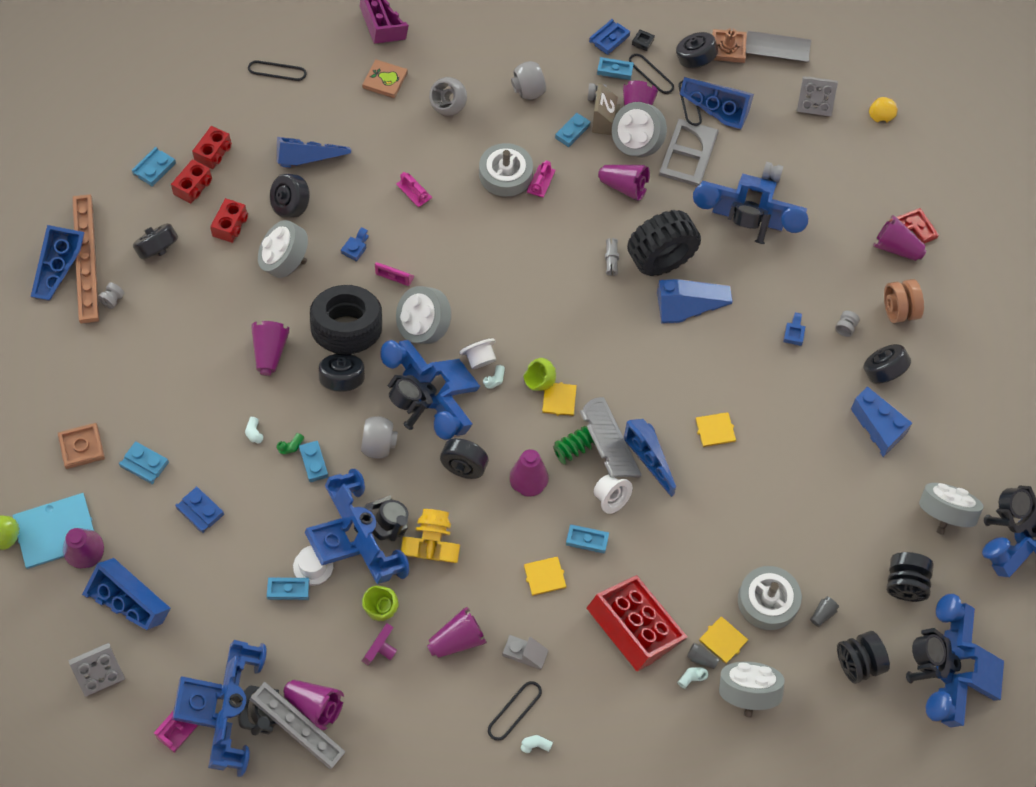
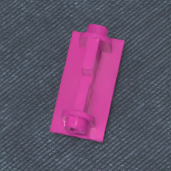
[527,160,556,198]
[396,172,432,207]

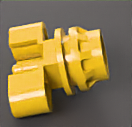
[401,509,460,563]

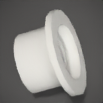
[459,338,496,369]
[594,474,633,514]
[293,546,334,586]

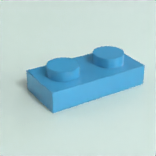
[597,57,634,80]
[555,113,591,147]
[299,440,328,482]
[566,524,609,554]
[267,578,310,600]

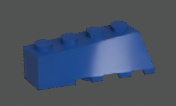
[82,558,171,630]

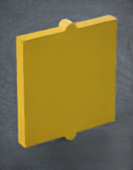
[542,382,577,416]
[695,412,736,447]
[524,556,567,596]
[699,616,748,664]

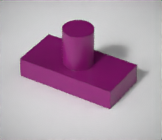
[361,623,397,665]

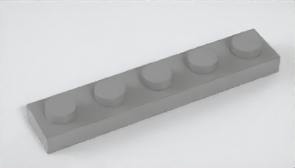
[249,682,345,769]

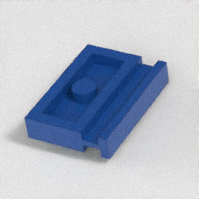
[589,19,630,55]
[175,486,224,534]

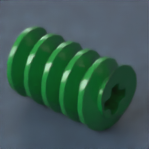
[553,426,595,465]

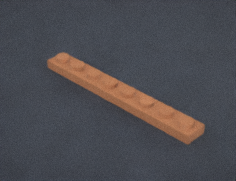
[73,194,99,324]

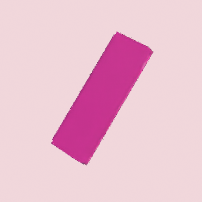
[375,262,414,286]

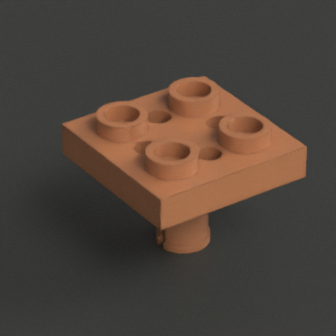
[712,28,747,63]

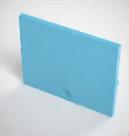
[13,493,94,569]

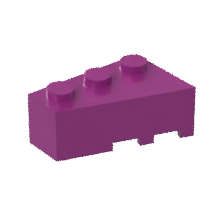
[359,0,409,44]

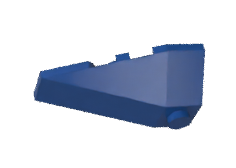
[680,77,754,129]
[277,137,351,168]
[31,225,85,301]
[657,279,733,324]
[624,419,676,497]

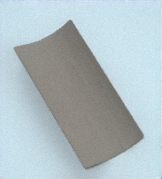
[746,31,811,62]

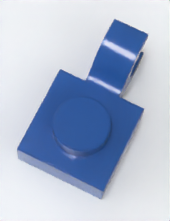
[341,227,369,262]
[783,312,806,346]

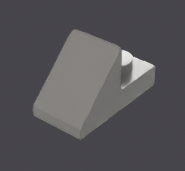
[503,635,548,670]

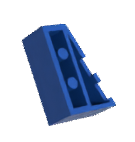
[851,386,912,457]

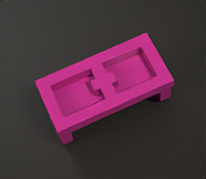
[154,710,198,753]

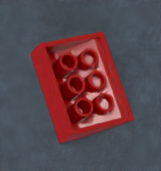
[586,575,687,672]

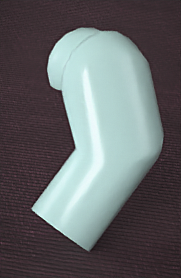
[483,365,505,389]
[245,417,263,444]
[677,667,708,689]
[521,735,553,753]

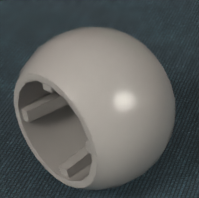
[511,61,546,100]
[429,77,467,116]
[361,416,398,459]

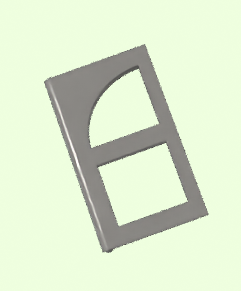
[659,119,719,186]

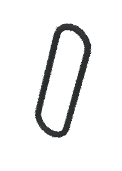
[629,53,674,94]
[248,60,307,81]
[678,80,702,126]
[488,681,542,741]

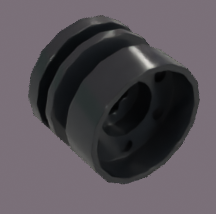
[886,552,934,602]
[837,631,890,684]

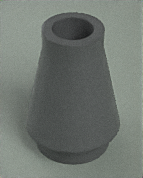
[810,596,839,627]
[687,642,719,669]

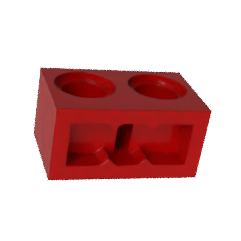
[192,126,232,170]
[171,159,212,204]
[210,198,248,243]

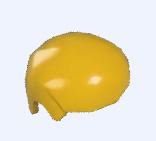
[869,97,898,123]

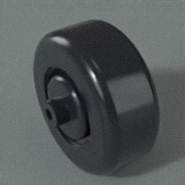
[676,32,719,68]
[270,174,310,218]
[133,223,178,259]
[864,344,911,384]
[318,353,365,392]
[440,438,489,479]

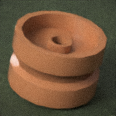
[884,279,924,323]

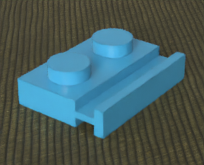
[132,147,176,187]
[119,441,169,485]

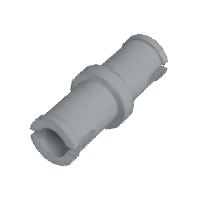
[605,238,619,276]

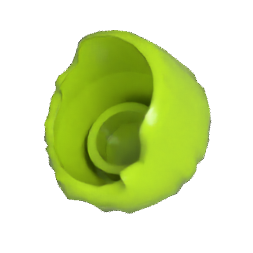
[523,358,556,391]
[0,515,20,550]
[362,586,399,622]

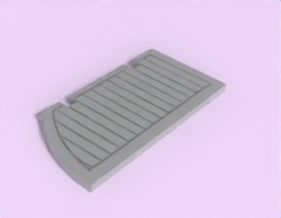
[580,397,642,477]

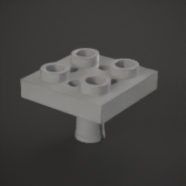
[797,76,838,116]
[68,643,125,697]

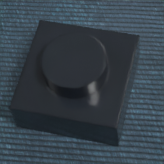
[632,29,655,51]

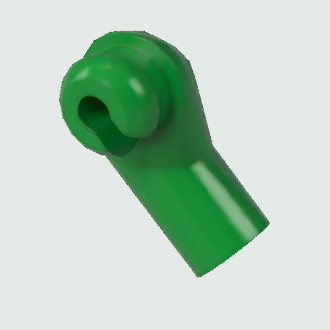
[276,433,304,455]

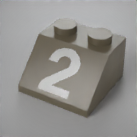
[592,83,620,135]

